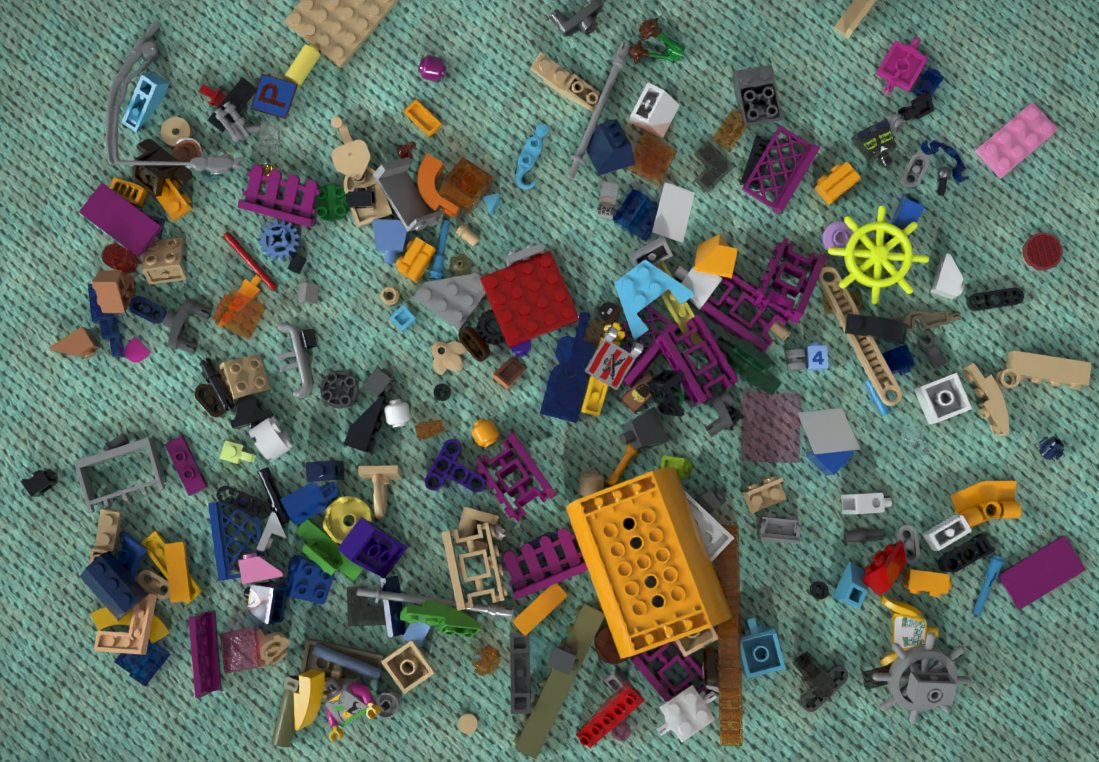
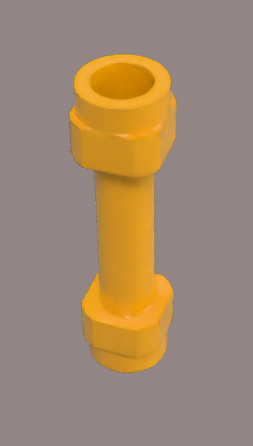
[606,443,639,486]

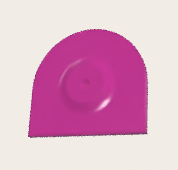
[125,337,151,362]

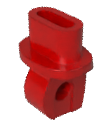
[199,84,227,107]

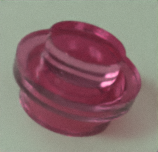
[611,721,631,741]

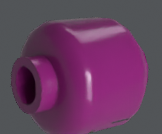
[418,55,447,82]

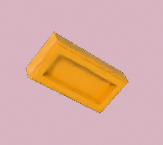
[403,99,443,138]

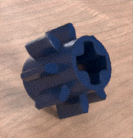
[1039,436,1064,460]

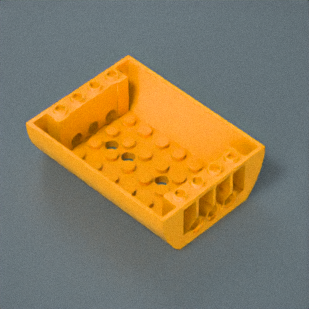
[565,466,733,659]

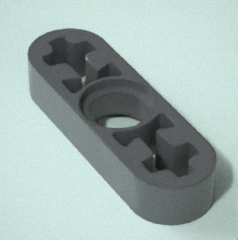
[800,665,848,712]

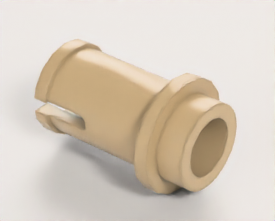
[456,224,480,247]
[769,319,791,341]

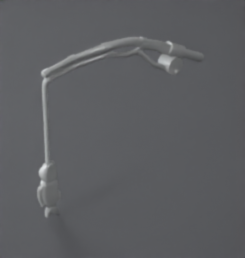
[105,21,245,175]

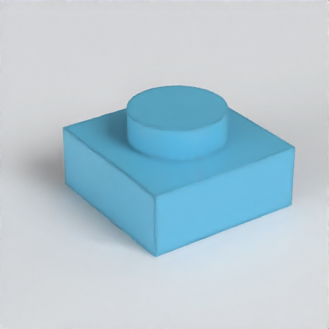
[389,305,417,332]

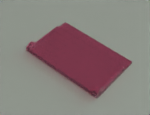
[220,626,265,674]

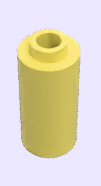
[285,43,321,86]

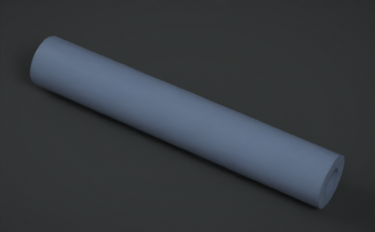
[312,643,382,681]

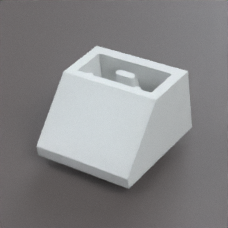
[630,83,680,139]

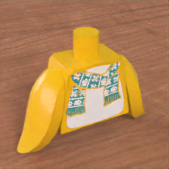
[880,594,939,668]

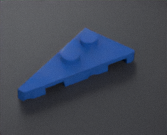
[118,532,147,579]

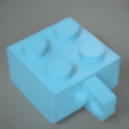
[733,617,786,678]

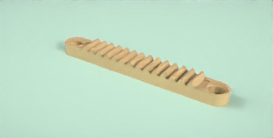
[818,267,902,406]

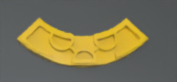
[90,607,171,643]

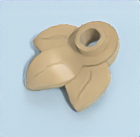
[431,341,467,375]

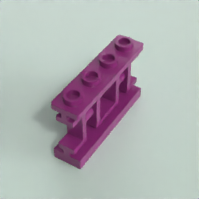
[754,238,827,324]
[701,272,791,355]
[656,315,739,407]
[475,432,557,522]
[630,641,717,702]

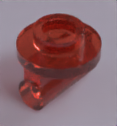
[396,141,416,159]

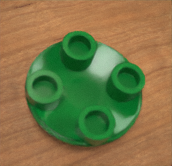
[314,184,350,221]

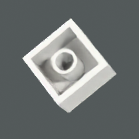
[914,373,972,425]

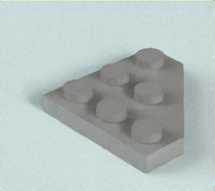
[413,273,486,331]

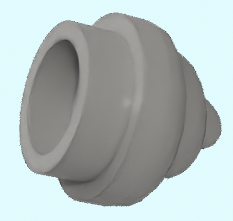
[886,114,906,133]

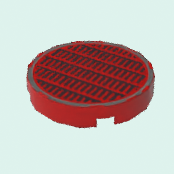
[1022,233,1063,271]

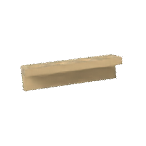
[833,0,878,39]

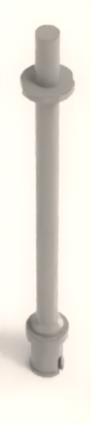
[567,42,631,180]
[357,585,514,619]

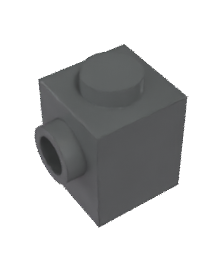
[362,368,394,398]
[694,485,726,514]
[547,645,579,675]

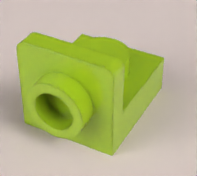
[661,455,692,478]

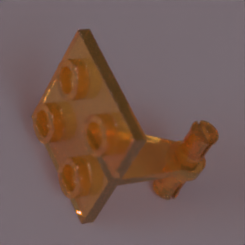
[213,289,267,340]

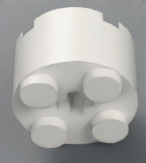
[249,416,293,462]

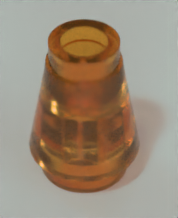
[414,420,444,441]

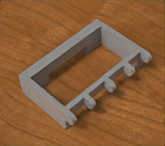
[74,438,167,513]

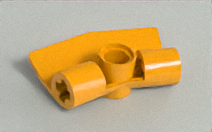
[951,481,1021,528]

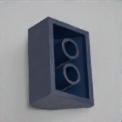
[586,119,635,176]
[80,551,148,621]

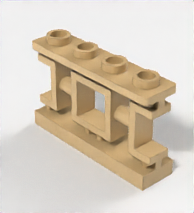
[442,522,508,611]

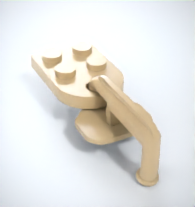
[331,116,394,228]

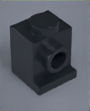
[346,187,376,209]
[20,469,57,497]

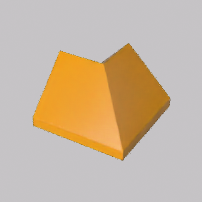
[694,234,738,278]

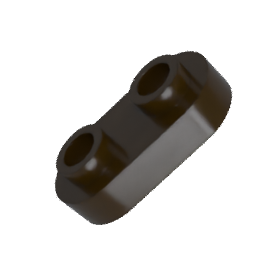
[459,326,490,362]
[194,384,227,418]
[703,645,719,686]

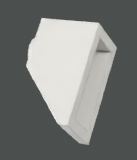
[930,253,964,299]

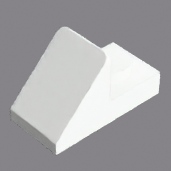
[257,512,287,553]

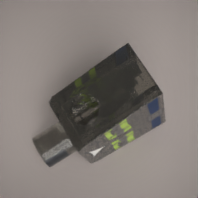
[851,119,896,168]

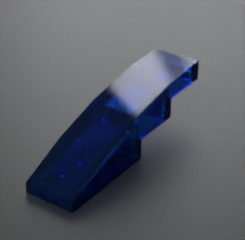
[88,284,126,359]

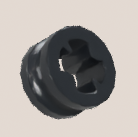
[433,384,451,401]
[810,581,829,600]

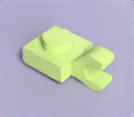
[219,440,256,464]

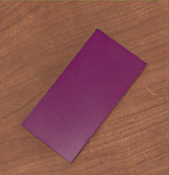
[79,183,163,257]
[998,536,1086,610]

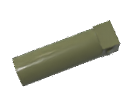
[271,675,299,747]

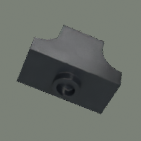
[230,398,273,429]

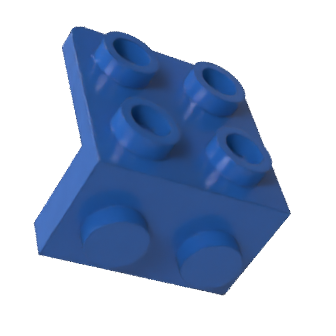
[282,554,335,604]

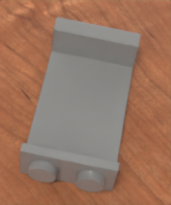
[373,157,444,232]

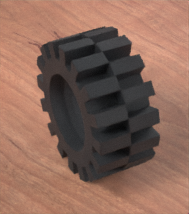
[477,309,505,344]

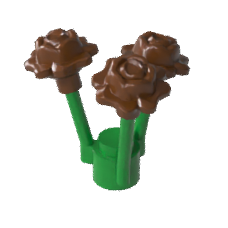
[629,17,685,64]

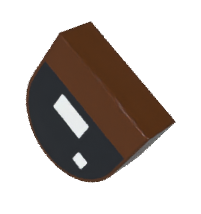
[599,302,622,324]

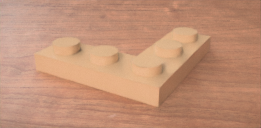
[94,594,157,655]

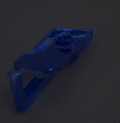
[540,312,596,423]

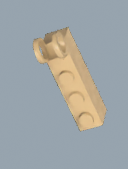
[995,351,1091,390]

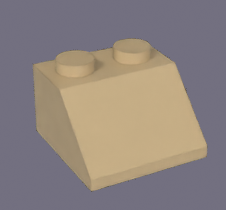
[381,639,435,694]

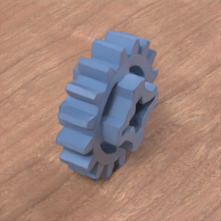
[258,219,301,261]

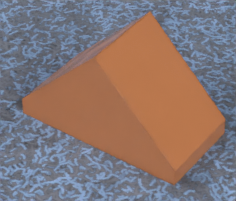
[492,356,527,391]

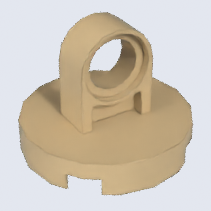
[251,629,290,668]

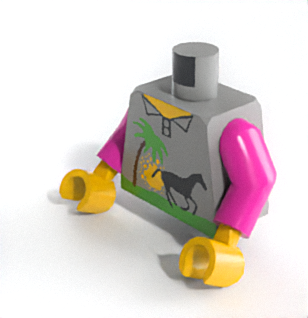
[325,678,381,742]

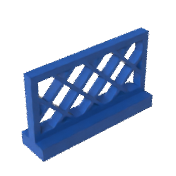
[208,496,265,581]

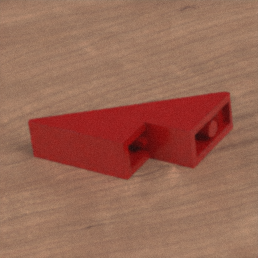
[576,681,644,748]

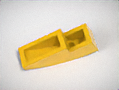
[294,669,325,731]

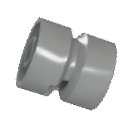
[374,689,402,719]

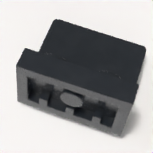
[647,370,685,417]

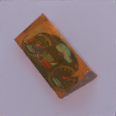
[712,110,748,152]

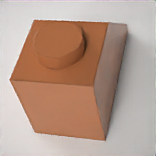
[49,327,100,358]

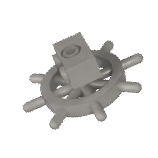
[872,632,971,724]

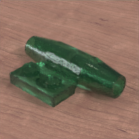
[717,337,782,395]

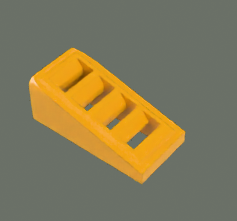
[109,177,149,208]

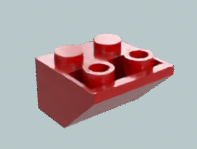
[861,540,907,596]

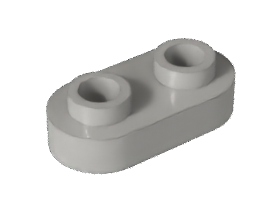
[900,152,930,189]
[896,525,920,564]

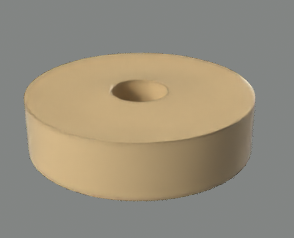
[161,117,192,147]

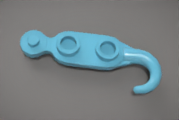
[515,123,549,190]

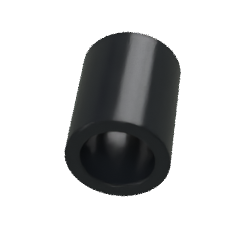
[287,253,307,274]
[300,329,318,349]

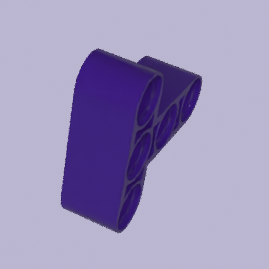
[424,439,486,492]

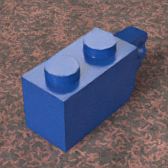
[280,482,340,525]

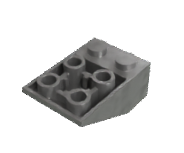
[732,65,783,126]

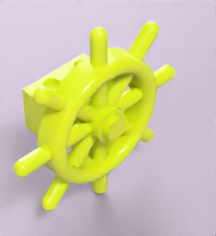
[828,205,930,305]

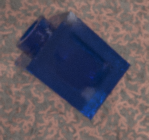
[912,68,944,96]

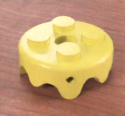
[323,496,374,544]

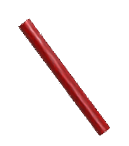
[223,232,278,292]

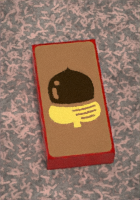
[621,373,653,413]

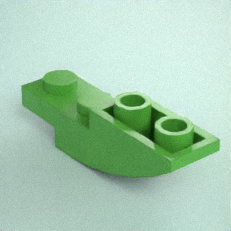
[400,600,481,637]

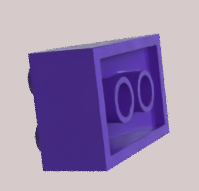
[337,517,408,578]

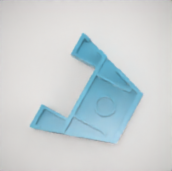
[614,259,695,340]

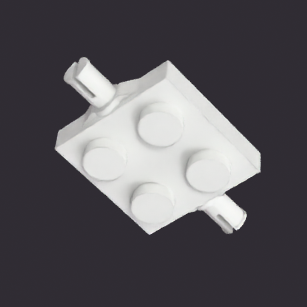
[657,685,717,742]

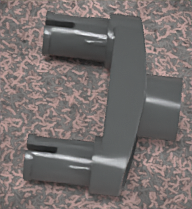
[549,0,604,37]
[163,298,213,354]
[685,384,735,437]

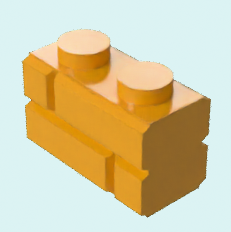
[814,161,861,205]
[396,237,437,283]

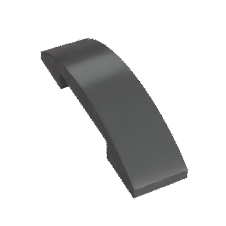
[510,632,531,714]

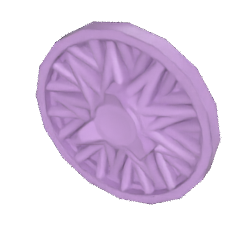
[822,221,858,257]

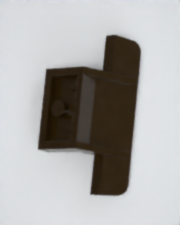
[132,139,193,197]

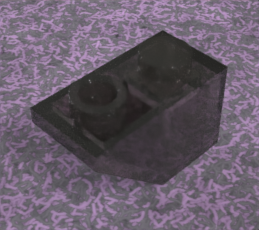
[793,651,836,697]

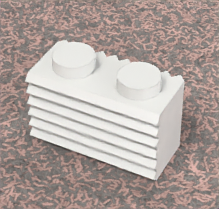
[923,515,972,551]

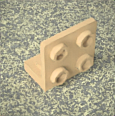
[142,237,187,285]
[217,354,271,402]
[741,475,787,514]

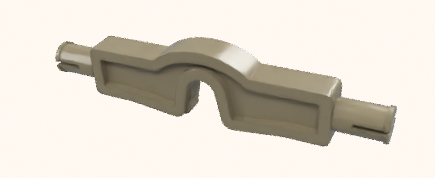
[893,311,961,332]

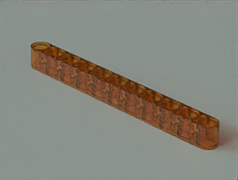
[717,525,743,747]

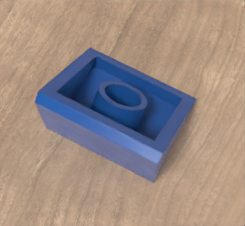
[806,451,853,476]

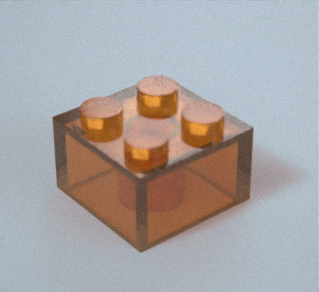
[625,132,678,187]
[438,157,494,214]

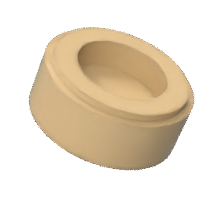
[458,713,478,734]

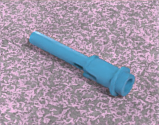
[428,220,450,280]
[972,555,1005,616]

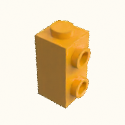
[903,568,952,597]

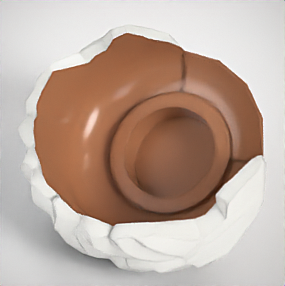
[173,137,203,168]

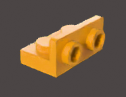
[156,178,193,222]

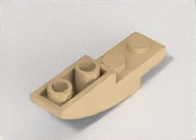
[530,53,601,112]
[962,363,1009,437]
[89,507,123,565]

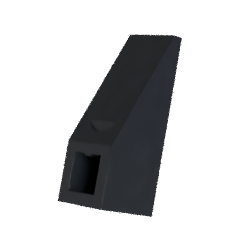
[344,396,388,453]

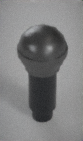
[937,166,951,196]

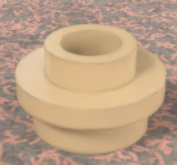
[380,286,399,306]

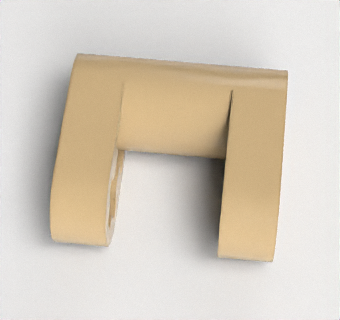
[454,506,499,554]

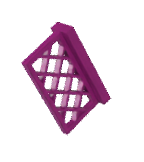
[741,125,820,215]
[620,304,679,389]
[188,611,222,698]

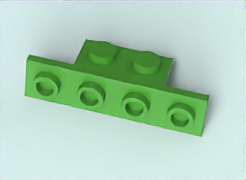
[296,518,365,581]

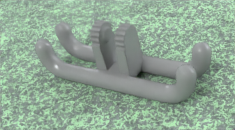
[277,323,313,399]

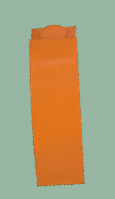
[417,153,461,218]

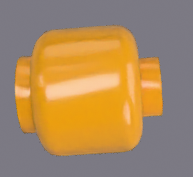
[471,418,499,448]

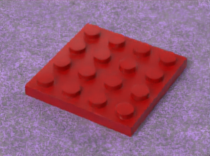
[480,250,580,348]

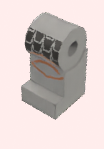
[597,181,619,220]

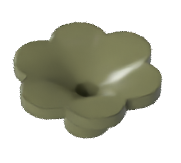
[449,254,472,277]

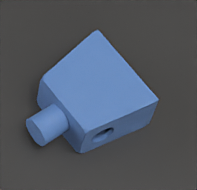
[373,219,410,264]

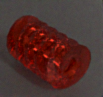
[101,244,139,274]

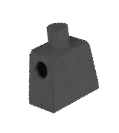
[619,407,669,450]

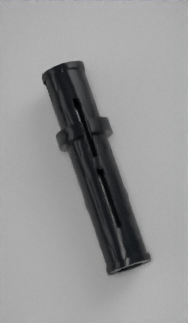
[199,358,235,411]
[257,467,291,525]

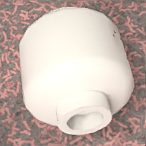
[384,399,411,428]

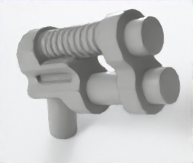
[214,101,260,142]

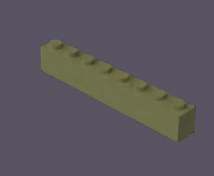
[513,602,605,759]

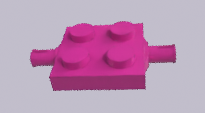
[876,37,928,95]

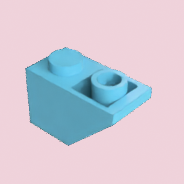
[832,562,868,609]

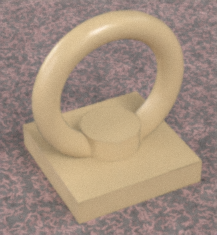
[358,465,403,520]

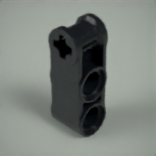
[938,532,996,573]

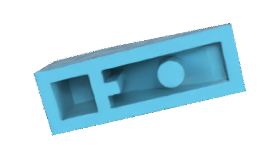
[121,73,170,133]

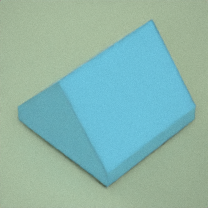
[483,193,501,215]

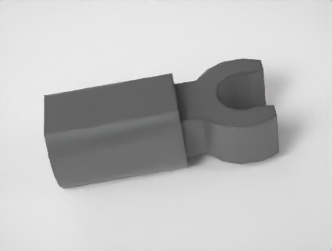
[918,334,947,369]

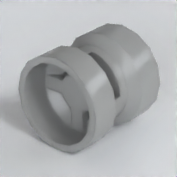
[786,349,807,371]

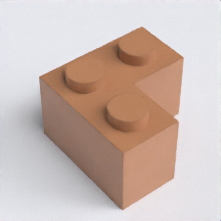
[92,270,136,313]

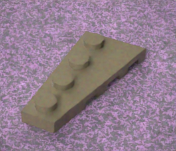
[300,638,384,676]

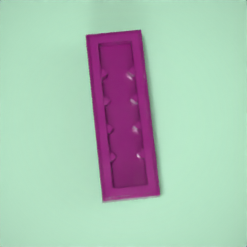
[165,436,207,496]

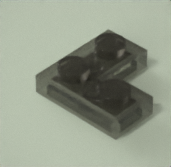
[694,141,735,194]
[347,586,386,627]

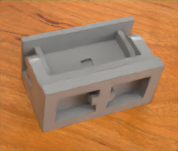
[758,513,802,544]

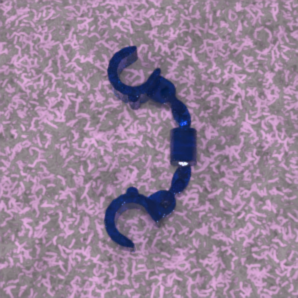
[921,140,969,183]

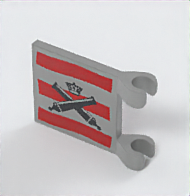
[584,327,644,390]

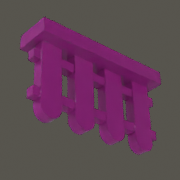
[238,165,321,227]
[501,528,588,600]

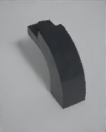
[845,314,908,345]

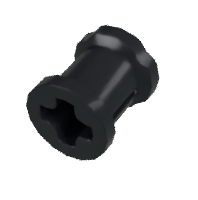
[726,406,744,432]

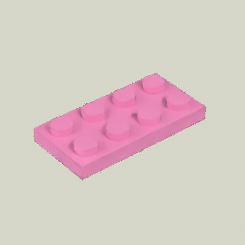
[975,102,1058,179]

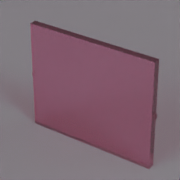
[741,392,801,464]

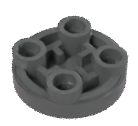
[320,370,359,409]

